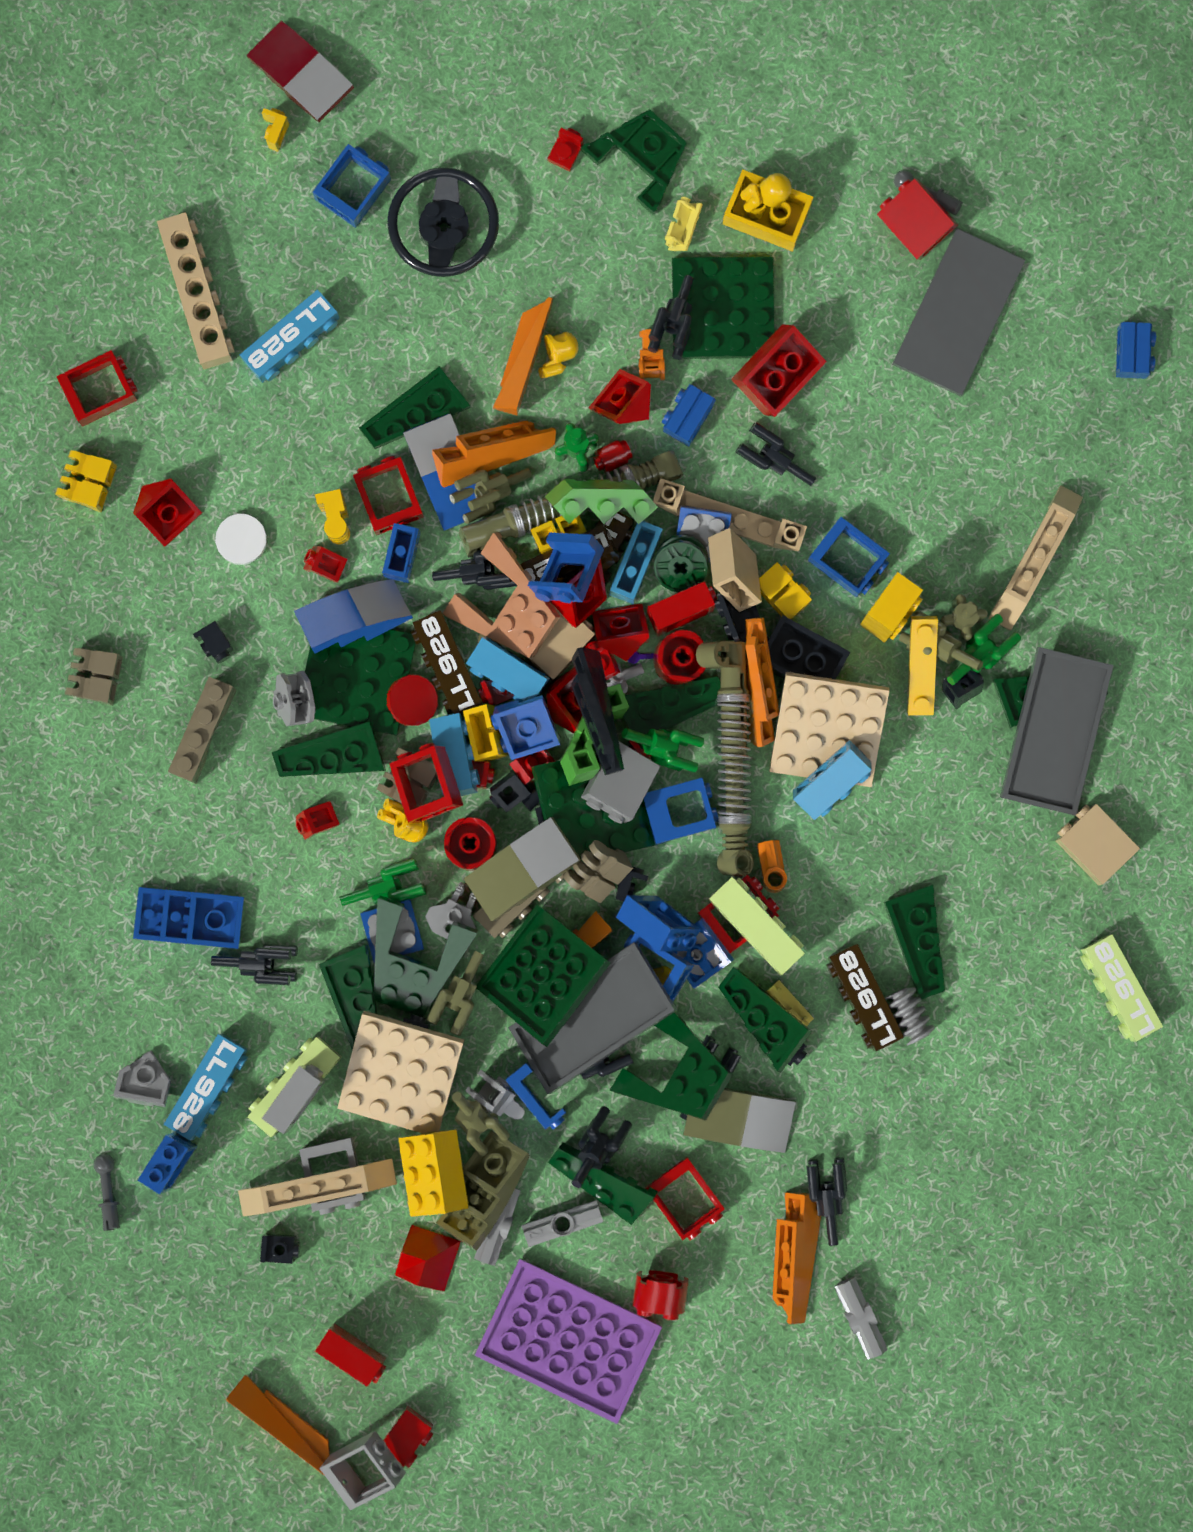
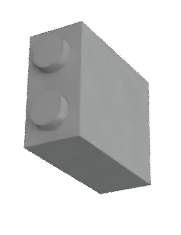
[581,742,660,823]

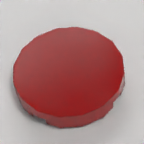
[387,675,438,726]

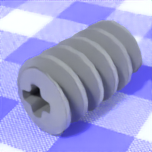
[885,987,935,1046]

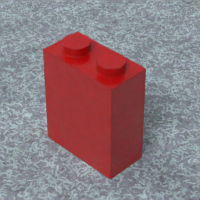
[877,179,958,260]
[314,1323,387,1387]

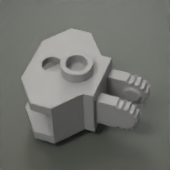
[273,671,315,726]
[425,882,477,940]
[465,1069,525,1120]

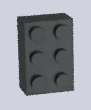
[768,615,850,680]

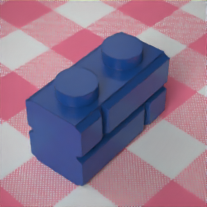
[1116,322,1156,379]
[661,384,716,447]
[382,523,421,583]

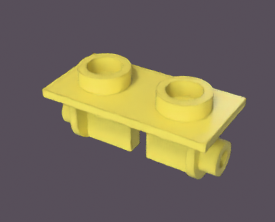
[665,197,703,251]
[766,980,814,1026]

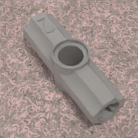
[474,1188,521,1266]
[522,1200,603,1247]
[834,1277,888,1360]

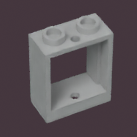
[262,1064,326,1134]
[299,1137,366,1215]
[320,1431,406,1510]

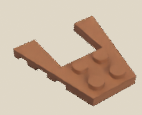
[442,532,560,658]

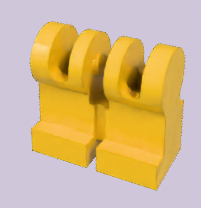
[55,450,117,512]
[315,489,350,545]
[530,516,587,554]

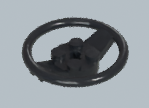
[387,167,499,277]

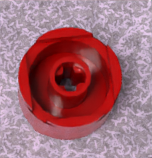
[653,630,706,685]
[444,817,497,871]
[633,1270,689,1320]

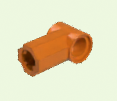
[757,840,787,893]

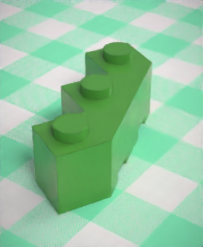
[545,479,658,524]
[560,684,629,786]

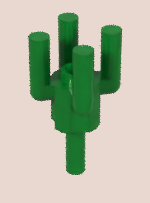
[555,423,599,472]
[947,614,1021,685]
[622,728,704,773]
[339,858,427,906]

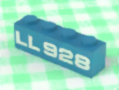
[240,289,339,383]
[164,1034,248,1141]

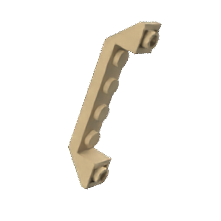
[653,478,807,551]
[988,485,1083,631]
[238,1158,397,1217]

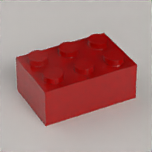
[731,324,827,417]

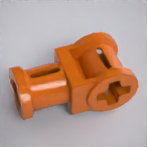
[639,329,665,380]

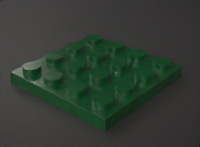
[672,257,775,359]
[305,630,416,736]
[531,746,655,862]
[476,904,611,1047]

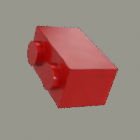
[383,1406,433,1469]

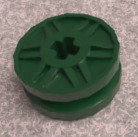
[654,534,709,593]

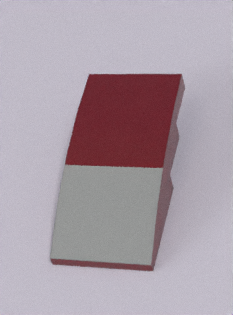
[246,20,355,122]

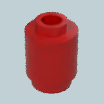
[593,440,633,473]

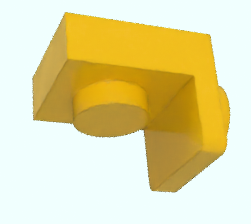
[262,108,289,152]

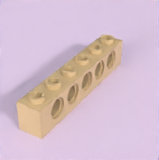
[157,212,235,370]

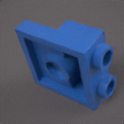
[491,695,561,760]

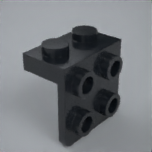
[714,593,767,642]

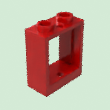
[56,350,138,427]
[353,456,424,536]
[647,581,717,637]
[389,743,464,823]
[697,875,779,953]
[645,1157,725,1241]

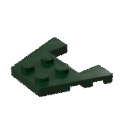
[581,109,687,216]

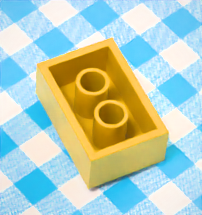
[722,169,813,252]
[860,572,923,643]
[399,1129,468,1217]

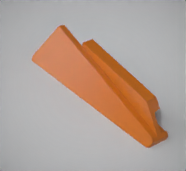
[493,297,553,416]
[772,1192,821,1324]
[226,1375,330,1476]

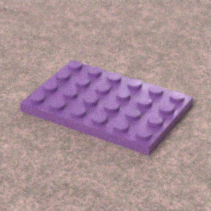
[474,1258,662,1424]

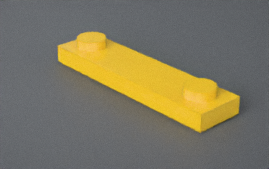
[907,616,938,715]

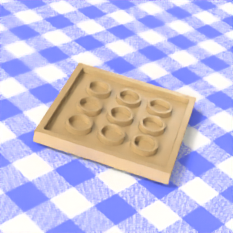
[770,672,889,787]
[337,1011,464,1134]

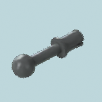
[894,170,963,215]
[93,1154,120,1231]

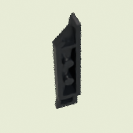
[571,647,624,776]

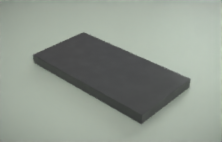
[892,229,1025,396]
[1000,647,1114,816]
[508,943,677,1095]

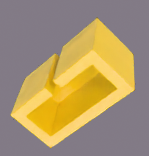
[759,562,812,620]
[463,704,509,762]

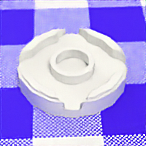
[215,514,267,565]

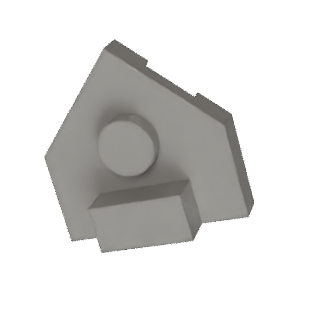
[113,1051,171,1107]

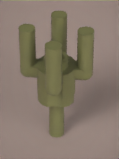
[449,468,532,524]
[939,594,987,644]
[899,610,983,671]
[427,951,484,1036]
[452,1092,510,1156]

